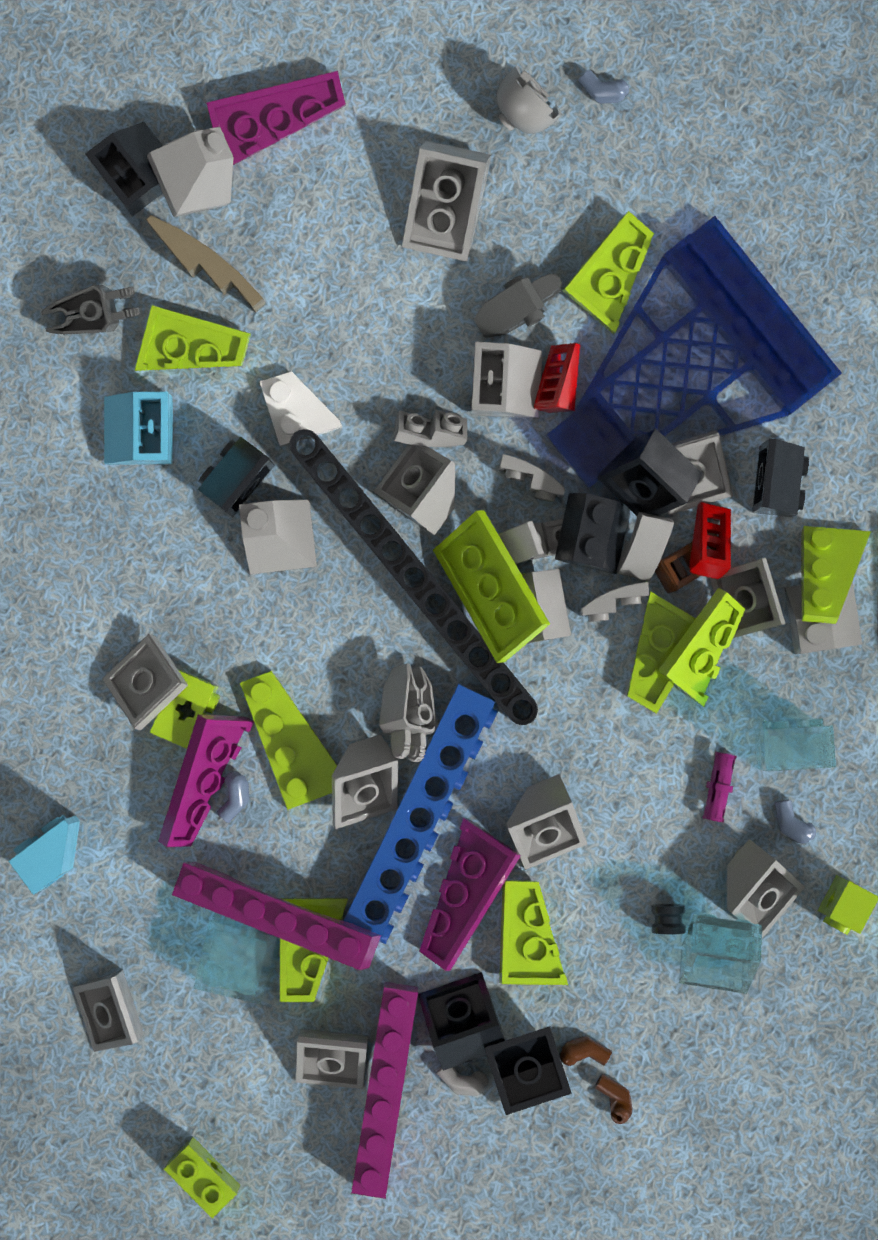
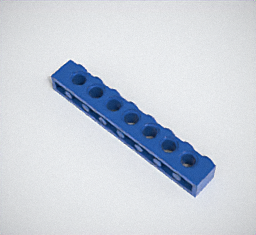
[344,684,498,944]

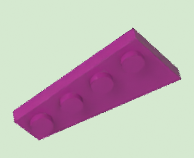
[206,71,346,165]
[419,818,521,971]

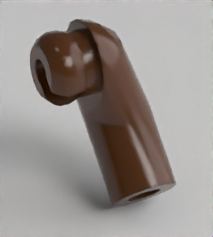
[559,1036,612,1066]
[594,1073,633,1124]

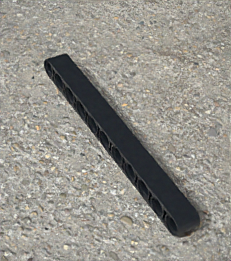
[289,429,538,725]

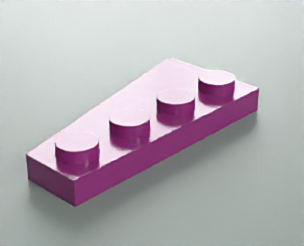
[158,714,254,847]

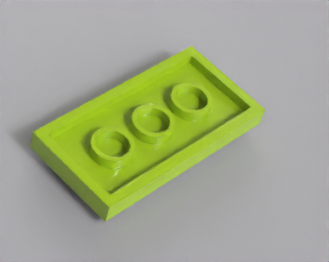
[433,510,550,663]

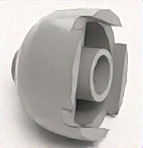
[496,65,562,134]

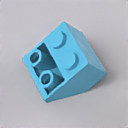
[104,392,173,465]
[8,815,80,895]

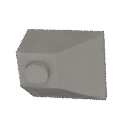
[147,127,234,217]
[373,444,455,535]
[239,500,317,575]
[785,581,862,654]
[332,734,398,829]
[506,774,587,870]
[727,839,805,939]

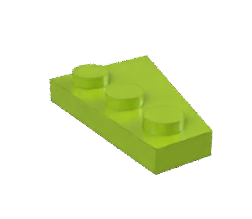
[562,211,654,334]
[135,305,251,371]
[801,526,871,624]
[658,588,745,707]
[627,591,696,714]
[499,880,568,985]

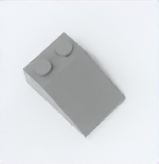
[402,140,491,262]

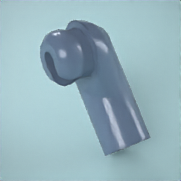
[578,69,629,104]
[217,771,250,823]
[774,799,816,844]

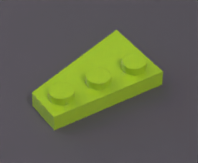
[280,898,348,1002]

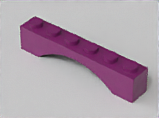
[172,862,381,970]
[351,982,418,1199]

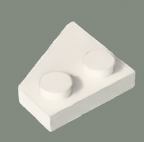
[260,371,342,447]

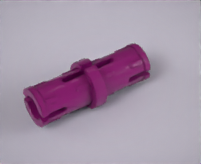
[702,751,737,823]

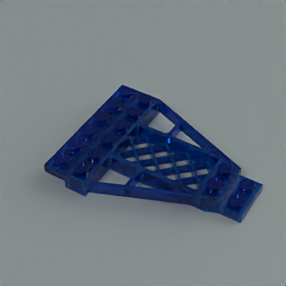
[546,216,842,489]

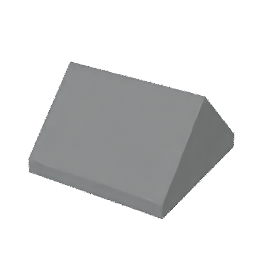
[710,558,785,638]
[72,970,144,1052]
[296,1029,369,1089]

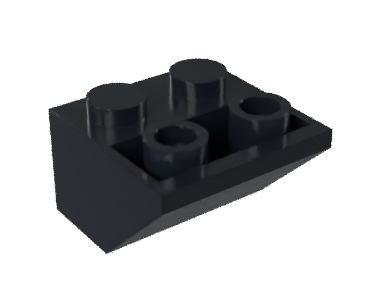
[85,122,163,217]

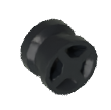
[651,904,686,935]

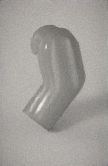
[436,1067,488,1096]

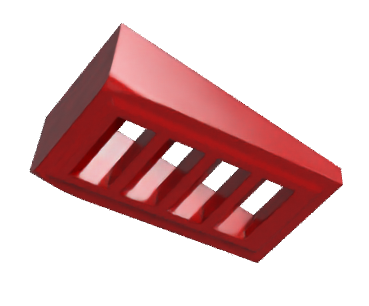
[534,343,580,413]
[690,502,731,579]

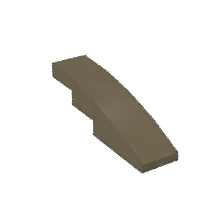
[146,215,266,313]

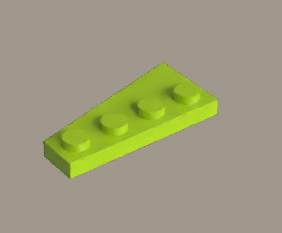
[240,671,337,810]

